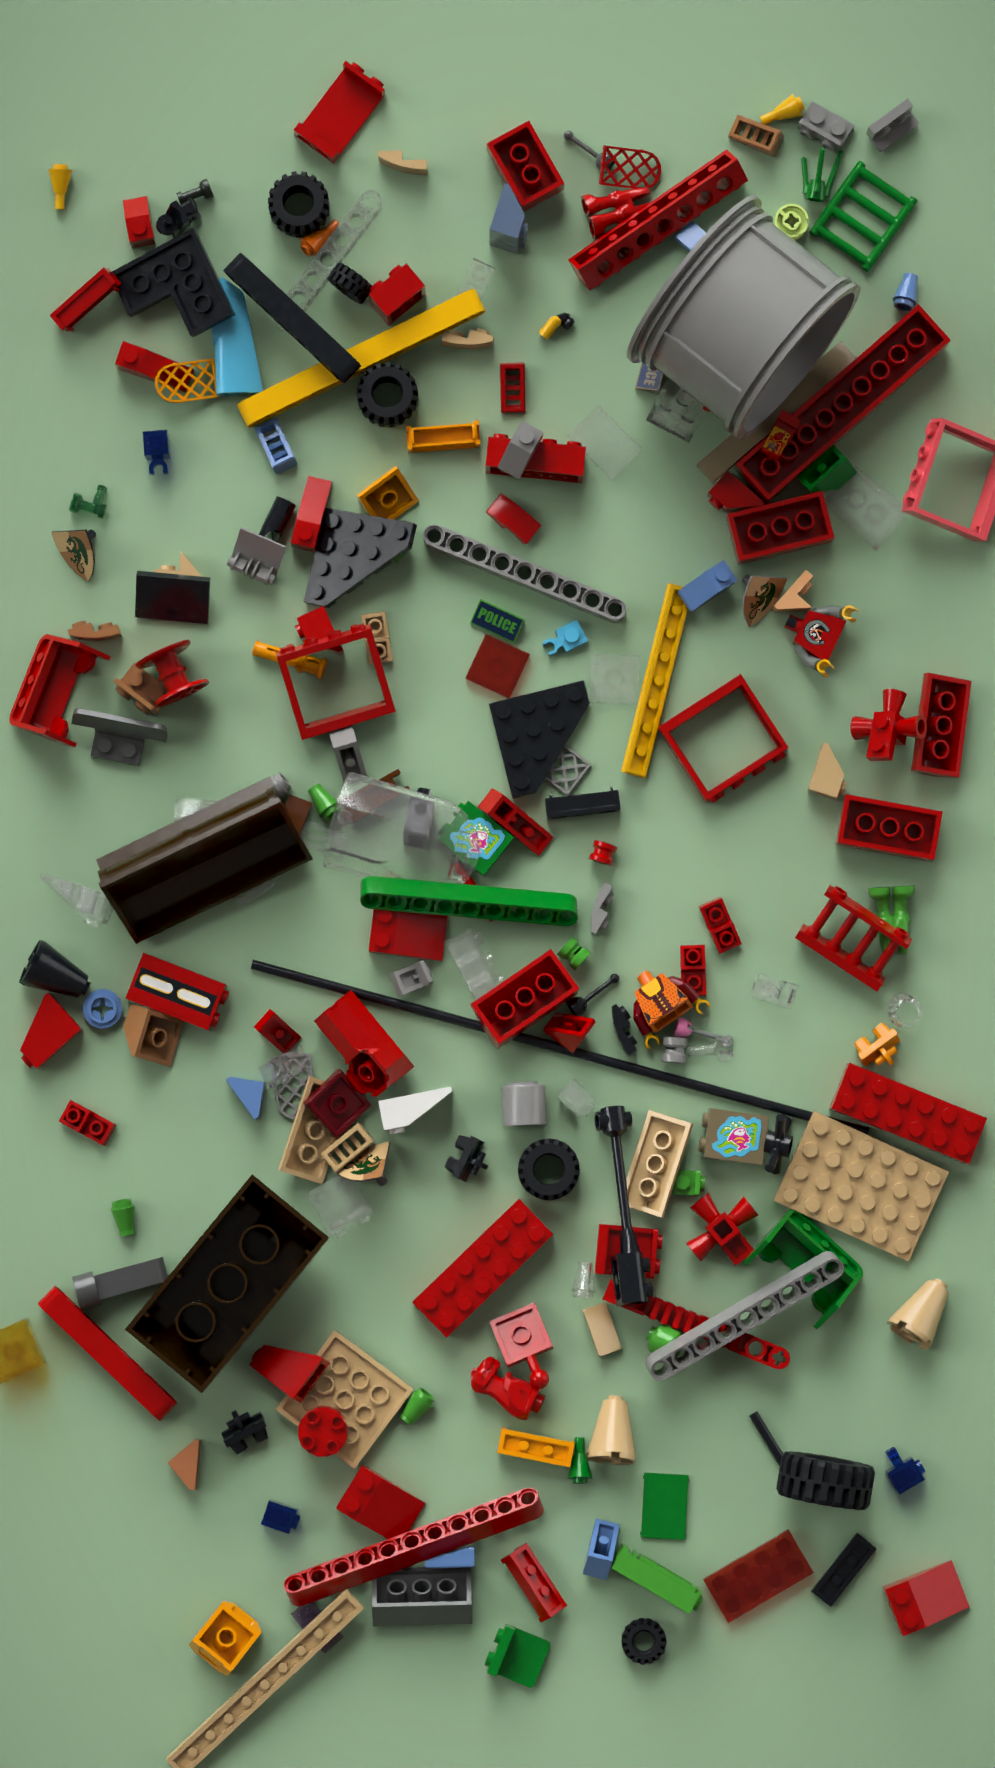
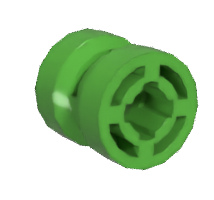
[557,937,591,970]

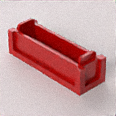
[50,267,122,332]
[500,1543,567,1622]

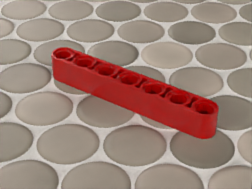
[38,1286,177,1421]

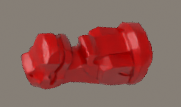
[471,1356,546,1420]

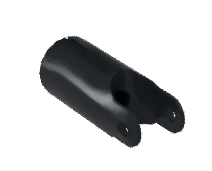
[259,496,296,543]

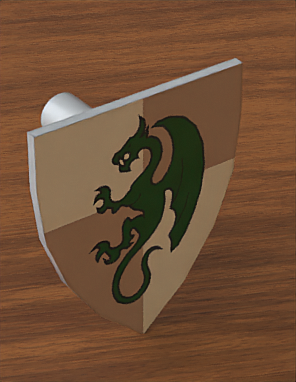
[742,575,787,627]

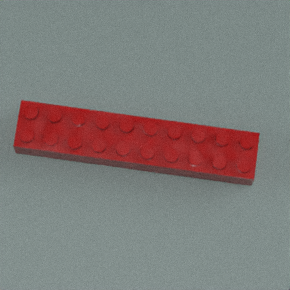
[734,304,951,504]

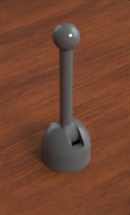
[564,131,617,174]

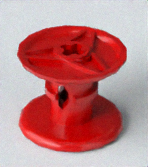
[135,640,210,708]

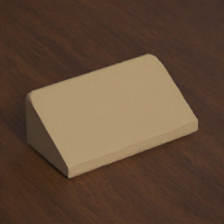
[583,1302,622,1357]

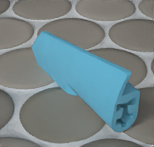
[212,277,263,397]

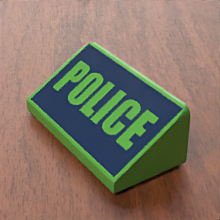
[470,599,525,643]

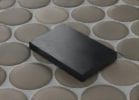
[135,571,211,624]

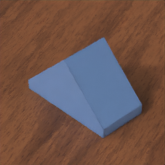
[226,1077,265,1120]

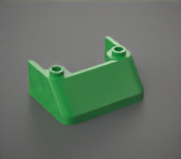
[743,1209,863,1329]

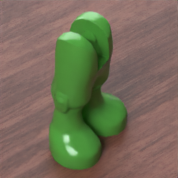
[868,885,915,954]

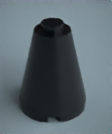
[19,940,91,998]

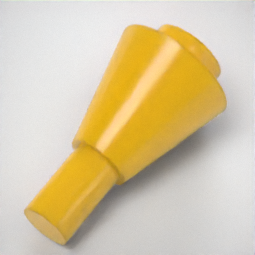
[760,94,805,125]
[48,164,72,210]

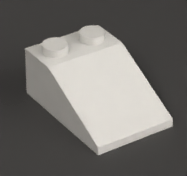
[378,1087,452,1134]

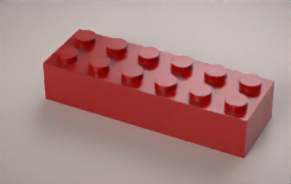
[829,1063,987,1164]
[412,1199,553,1338]

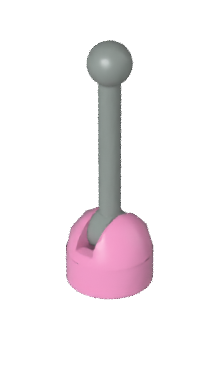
[673,1017,733,1045]

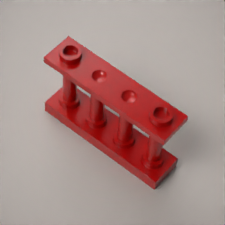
[795,885,912,992]

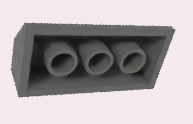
[372,1567,472,1626]

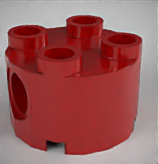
[298,1406,348,1457]

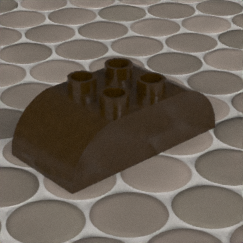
[125,1174,329,1393]

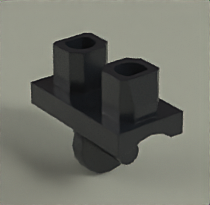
[156,200,197,238]
[445,1135,488,1182]
[221,1410,268,1454]

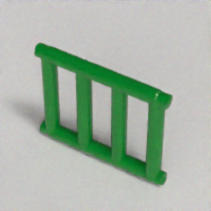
[809,161,918,272]

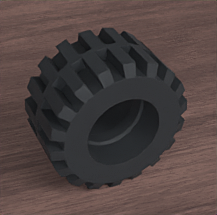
[268,171,330,238]
[357,362,418,427]
[518,1138,580,1200]

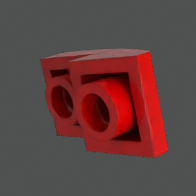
[486,494,542,544]
[698,897,742,954]
[680,945,707,997]
[59,1100,116,1146]

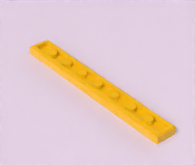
[621,583,688,778]

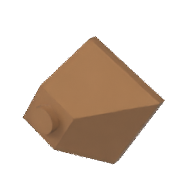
[123,1004,184,1067]

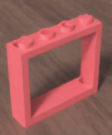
[901,418,995,542]

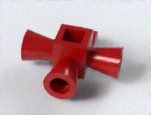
[850,689,927,761]
[686,1192,759,1266]

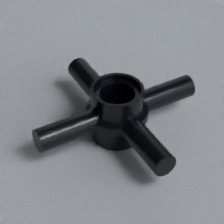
[764,1114,793,1174]

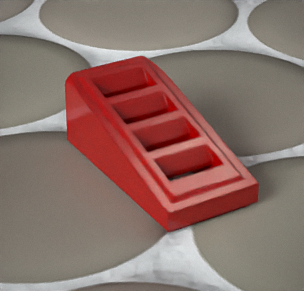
[500,362,525,413]

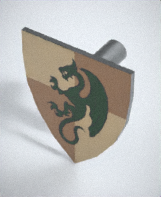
[336,1141,391,1186]

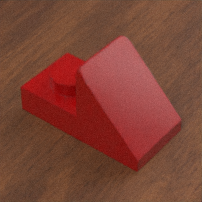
[254,1009,302,1056]

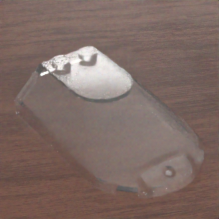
[323,772,480,884]

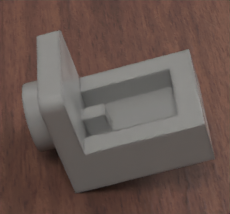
[389,960,433,997]

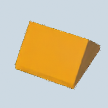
[357,466,419,520]

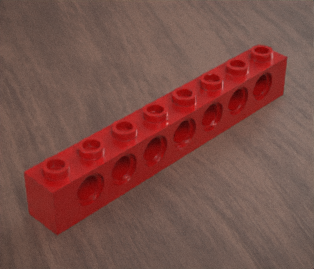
[568,150,748,291]

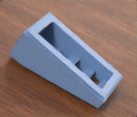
[254,418,298,474]
[425,1546,475,1568]

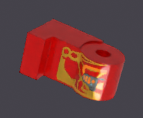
[761,409,801,461]

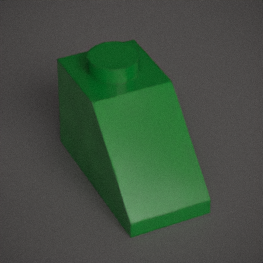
[797,445,857,493]

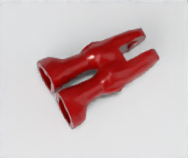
[581,187,651,240]

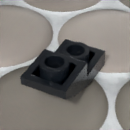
[611,1004,637,1056]

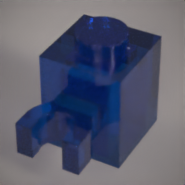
[143,430,171,476]
[885,1447,926,1495]

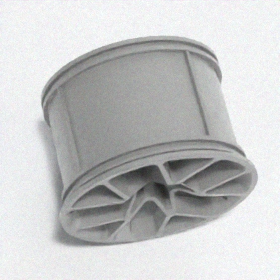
[627,195,861,440]

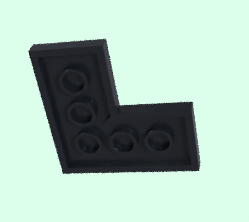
[112,228,236,337]

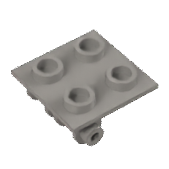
[227,527,286,585]

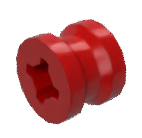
[589,840,617,866]

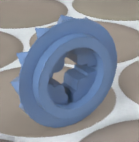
[83,989,123,1028]

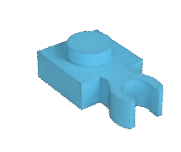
[543,620,588,656]

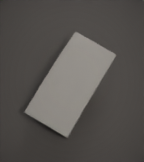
[591,882,614,935]

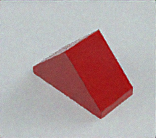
[543,1012,596,1053]

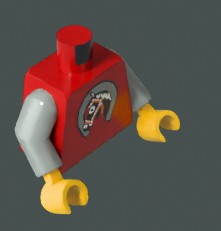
[784,605,859,678]

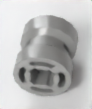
[662,1037,687,1063]

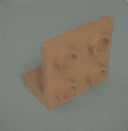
[113,663,168,716]

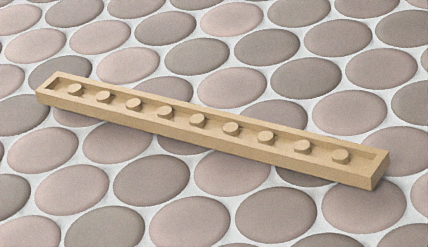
[166,1589,364,1768]

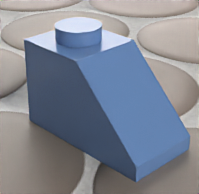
[677,560,737,612]
[583,1518,620,1580]

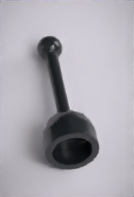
[566,973,620,1016]

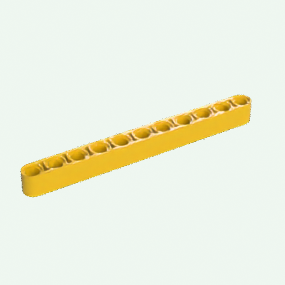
[237,289,486,428]

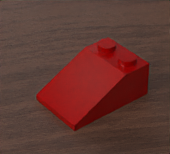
[369,909,448,961]
[336,1464,425,1539]
[882,1560,970,1636]

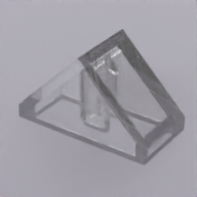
[258,1046,313,1089]

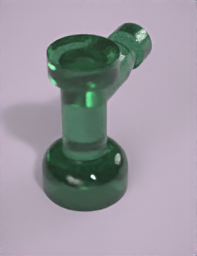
[69,485,107,519]

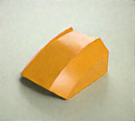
[189,1601,262,1676]

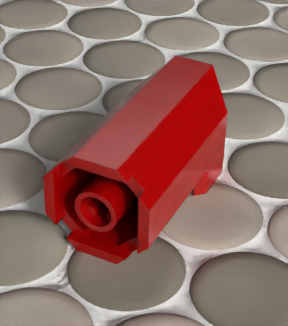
[314,990,414,1097]

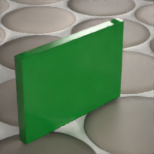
[640,1472,689,1540]

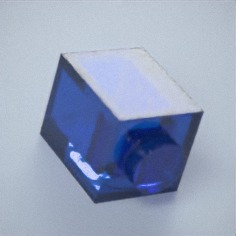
[261,1499,301,1534]

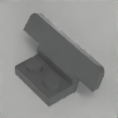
[71,708,168,766]

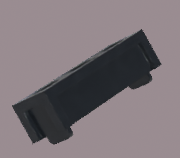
[545,786,621,820]

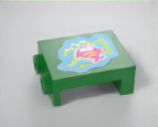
[437,801,514,877]

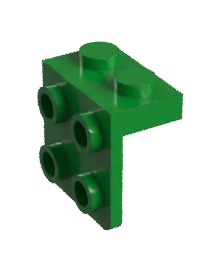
[484,1624,550,1688]

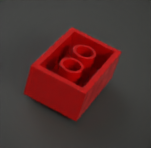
[486,121,565,212]

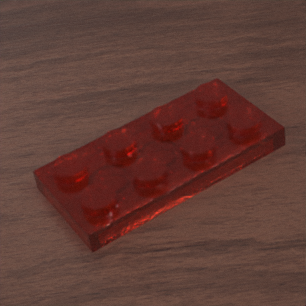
[703,1529,814,1623]

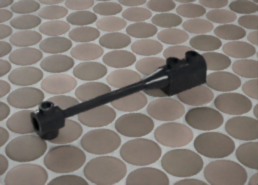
[595,1106,653,1306]

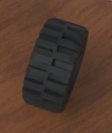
[776,1451,875,1510]

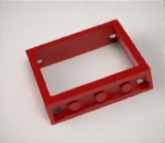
[275,623,396,740]
[658,674,789,803]

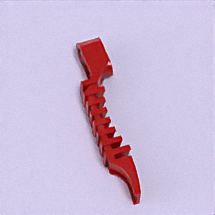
[602,1279,790,1369]

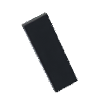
[811,1533,877,1607]

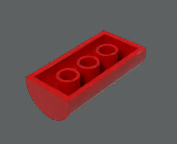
[911,673,972,778]

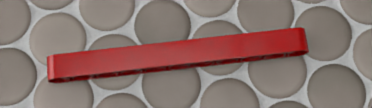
[284,1488,544,1607]

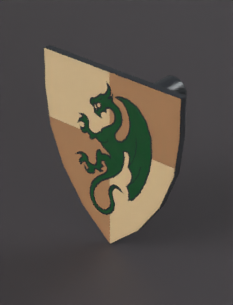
[51,529,96,582]

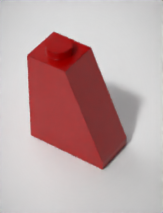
[20,993,83,1069]
[249,1345,330,1403]

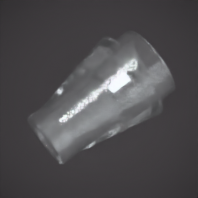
[571,1262,595,1299]

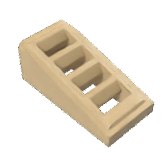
[321,1122,375,1173]

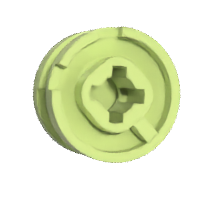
[774,204,809,241]

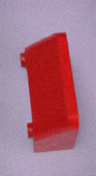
[9,634,111,748]

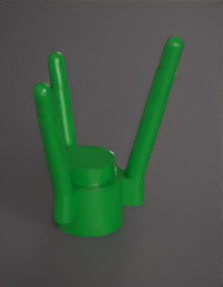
[801,148,843,202]

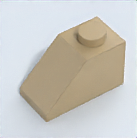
[807,742,847,800]

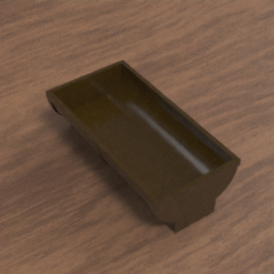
[96,777,313,944]

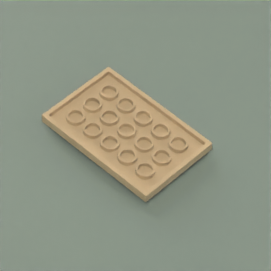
[773,1110,949,1261]

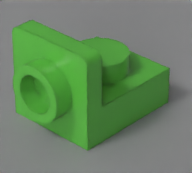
[671,1170,705,1196]

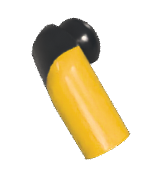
[539,313,575,340]

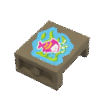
[698,1108,769,1165]

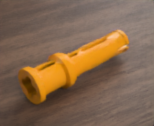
[252,640,327,679]

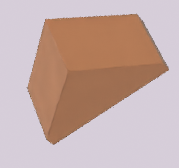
[168,1439,201,1490]

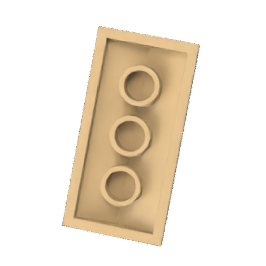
[278,1076,338,1184]
[626,1110,693,1218]

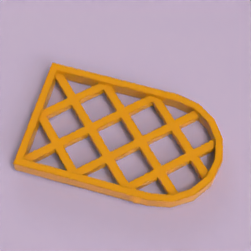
[155,358,219,403]

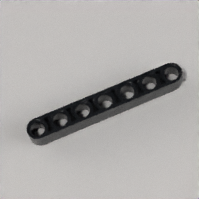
[223,253,361,384]

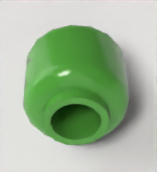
[646,1324,682,1357]

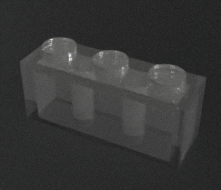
[445,928,504,1000]

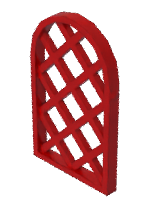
[599,145,661,189]

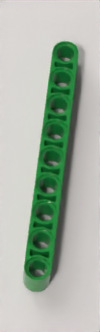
[360,876,578,926]

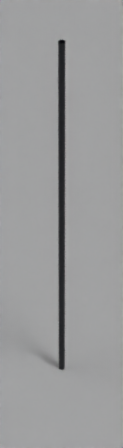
[251,960,869,1135]

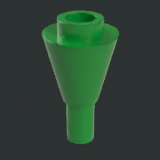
[568,1437,592,1484]

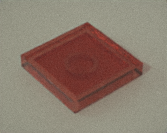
[465,634,530,699]

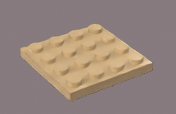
[275,1330,414,1469]

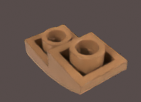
[68,621,122,641]

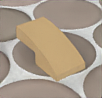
[378,150,427,175]

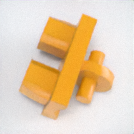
[854,1023,900,1067]

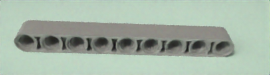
[423,524,626,623]
[645,1251,844,1381]

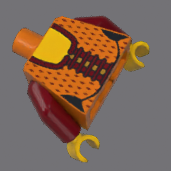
[633,971,710,1049]

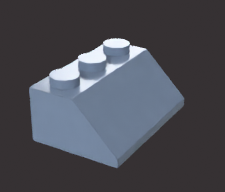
[489,183,528,254]

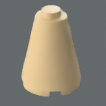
[887,1278,949,1350]
[587,1395,636,1465]

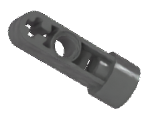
[72,1257,168,1310]

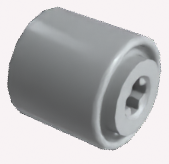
[501,1081,547,1126]

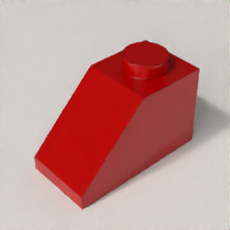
[123,196,156,248]
[707,471,765,512]
[295,606,344,655]

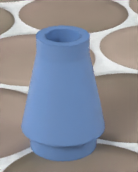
[893,273,918,311]

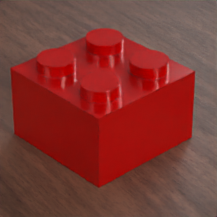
[369,263,426,326]

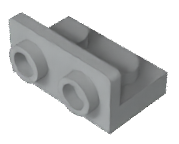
[866,98,919,152]
[797,101,854,152]

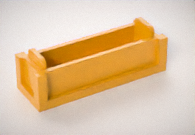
[406,420,481,453]
[497,1427,575,1467]

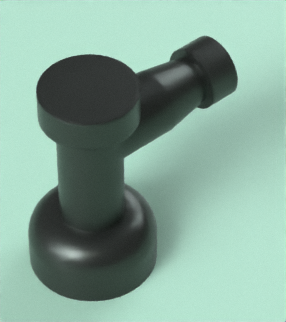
[176,179,214,221]

